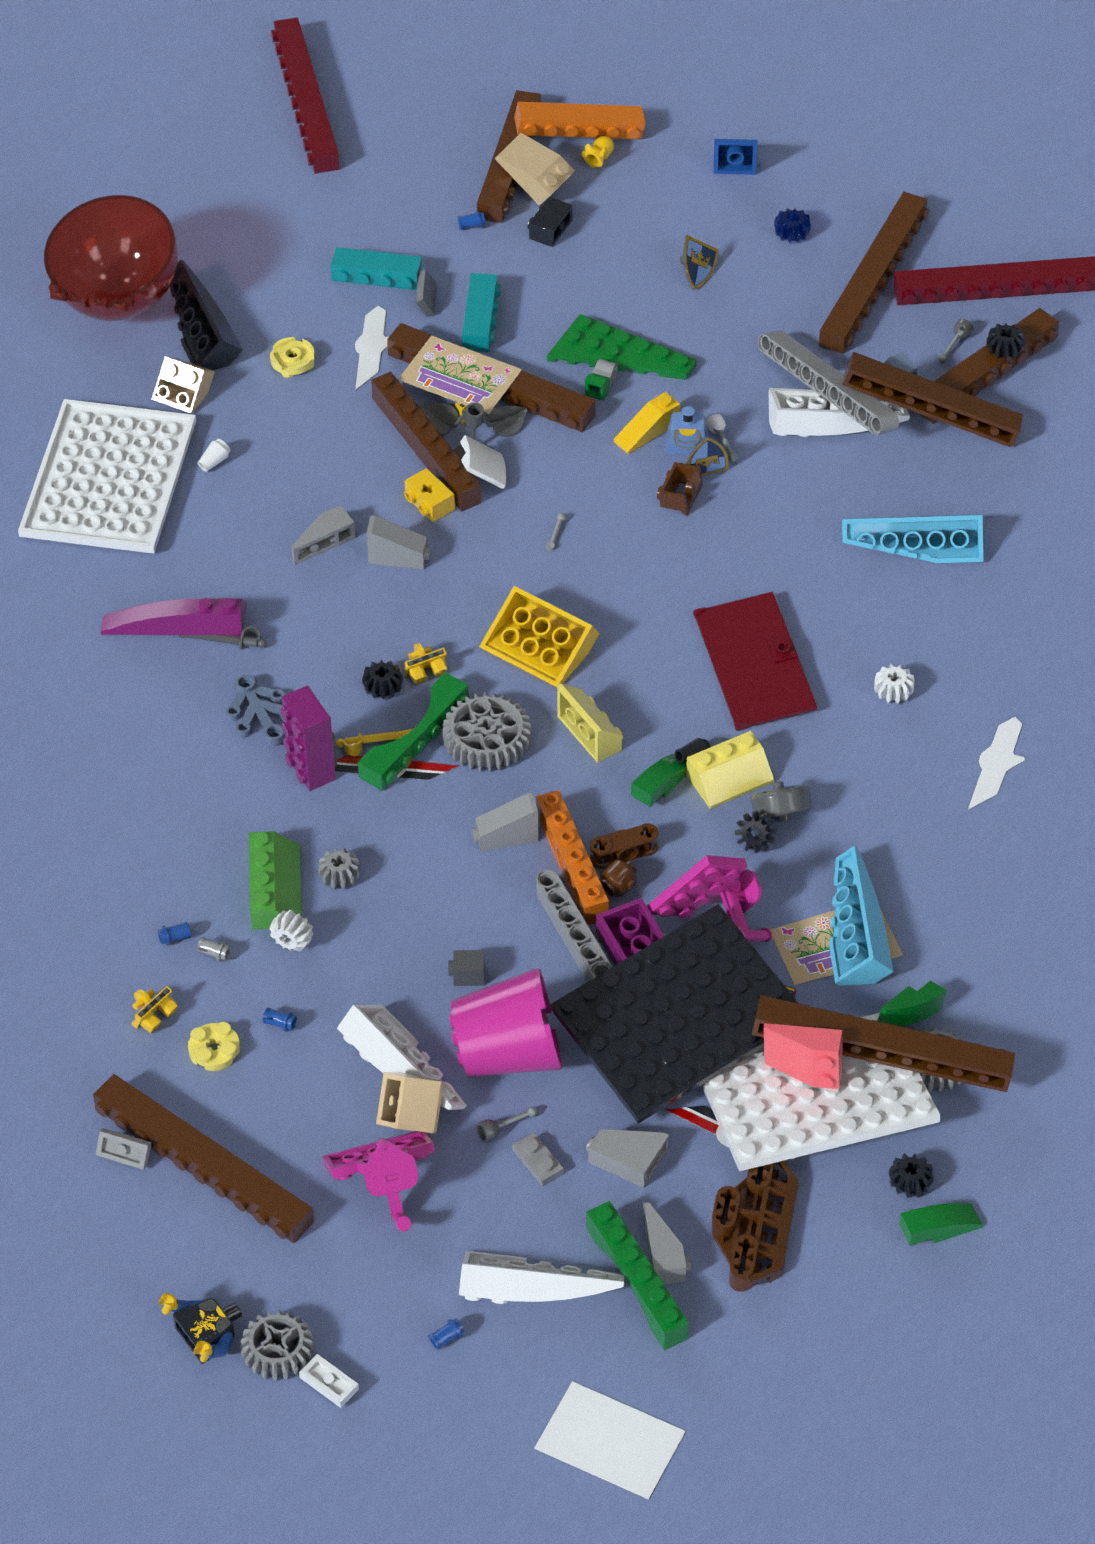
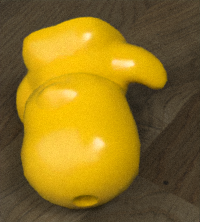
[581,136,615,168]

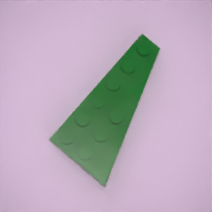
[547,314,697,380]

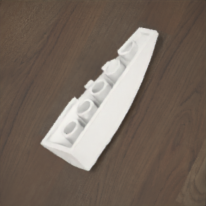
[768,388,910,437]
[337,1005,467,1110]
[459,1251,624,1304]

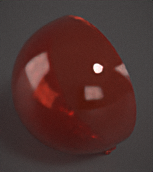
[44,195,178,321]

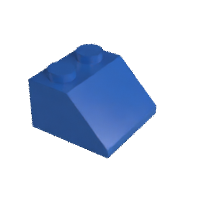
[713,139,758,175]

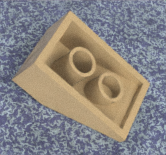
[495,133,575,205]

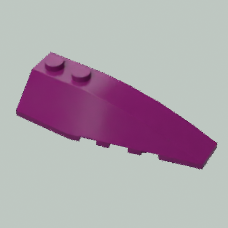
[101,598,247,636]

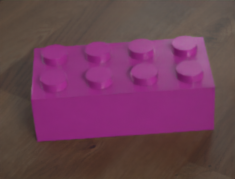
[280,685,336,791]
[596,898,664,965]

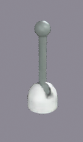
[706,414,738,462]

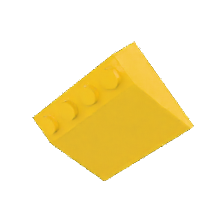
[479,586,600,688]

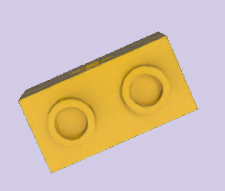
[404,468,455,522]

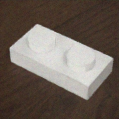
[299,1354,359,1408]

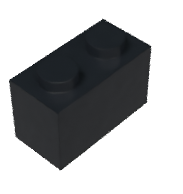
[527,197,572,247]

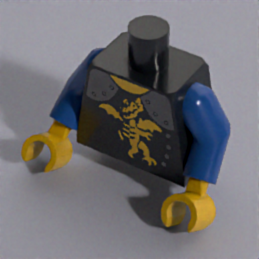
[158,1293,242,1364]

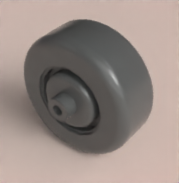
[751,781,812,822]

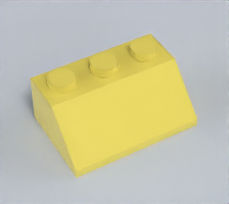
[557,684,623,763]
[686,731,774,809]

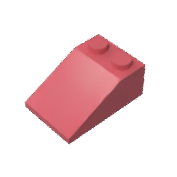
[764,1023,843,1089]

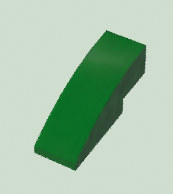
[631,754,687,807]
[877,980,947,1027]
[899,1203,983,1246]

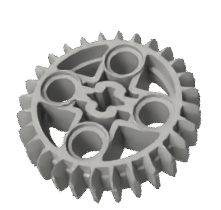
[442,692,532,772]

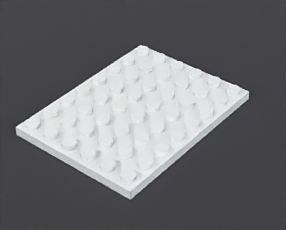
[18,399,196,554]
[702,1013,940,1171]

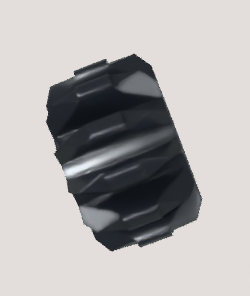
[986,323,1025,360]
[362,659,403,700]
[735,811,777,853]
[889,1153,934,1198]

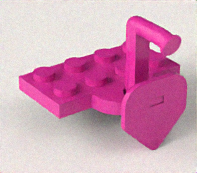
[647,855,772,942]
[322,1131,435,1232]

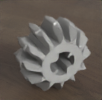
[318,848,360,890]

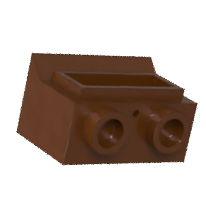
[657,462,703,516]

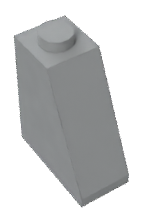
[367,515,431,569]
[471,792,539,852]
[586,1129,669,1188]

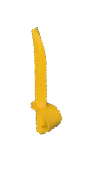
[336,729,413,756]

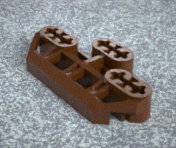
[712,1161,798,1292]

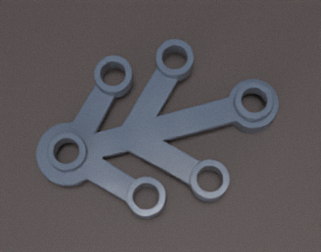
[226,675,285,746]

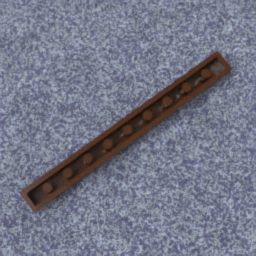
[819,191,929,354]
[387,323,596,432]
[752,995,1015,1093]
[93,1074,314,1243]

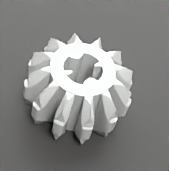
[874,664,915,704]
[269,910,314,952]

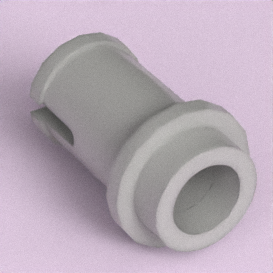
[197,937,231,962]

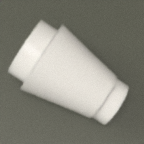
[197,439,231,472]

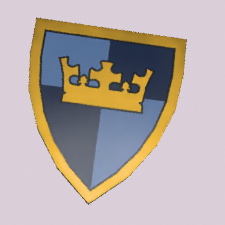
[680,235,719,290]
[686,437,729,476]

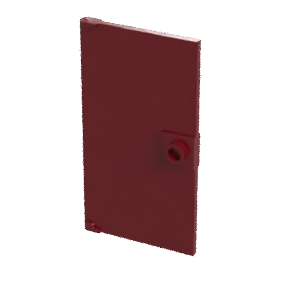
[693,591,817,731]

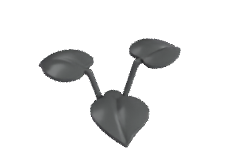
[420,402,527,476]

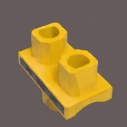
[402,642,447,685]
[131,986,178,1033]

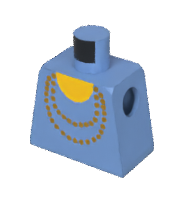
[665,406,709,454]

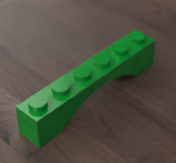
[358,672,470,791]
[586,1201,689,1351]

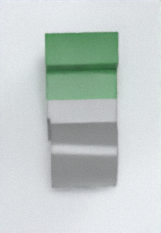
[585,359,618,401]

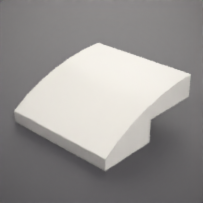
[460,435,506,489]

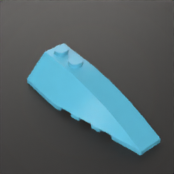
[842,514,984,563]
[829,846,893,986]

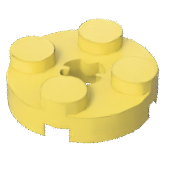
[270,337,315,378]
[188,1022,240,1071]

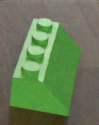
[249,831,302,930]

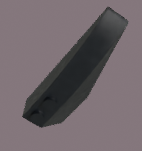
[167,260,243,370]

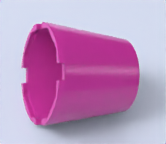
[449,968,562,1077]

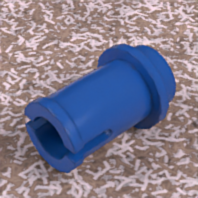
[457,211,486,230]
[158,922,191,945]
[262,1007,297,1032]
[428,1318,465,1350]

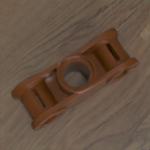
[590,823,659,869]

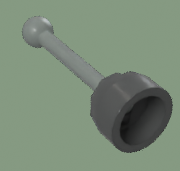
[938,319,973,363]
[477,1107,537,1142]

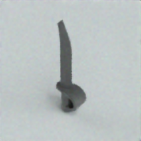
[179,626,267,649]

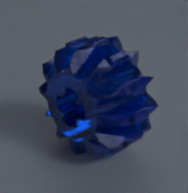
[774,207,811,243]

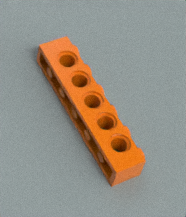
[536,790,609,925]

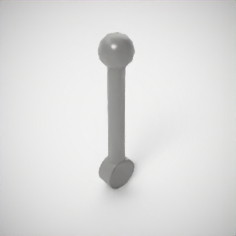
[546,513,566,552]

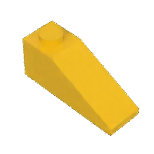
[614,391,680,454]

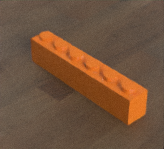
[514,102,646,139]

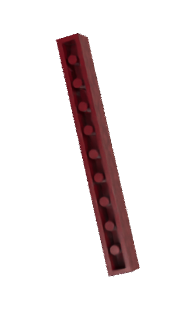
[271,17,340,174]
[893,256,1095,306]

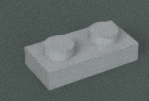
[95,1128,152,1170]
[512,1132,564,1187]

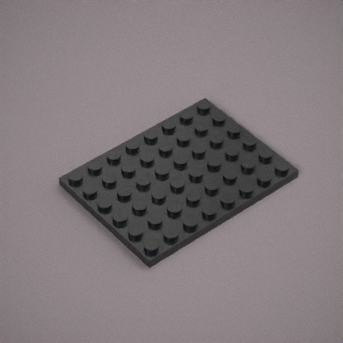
[550,904,798,1124]

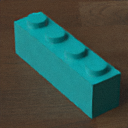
[331,247,422,290]
[462,273,501,352]

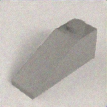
[291,505,356,565]
[644,1202,691,1284]

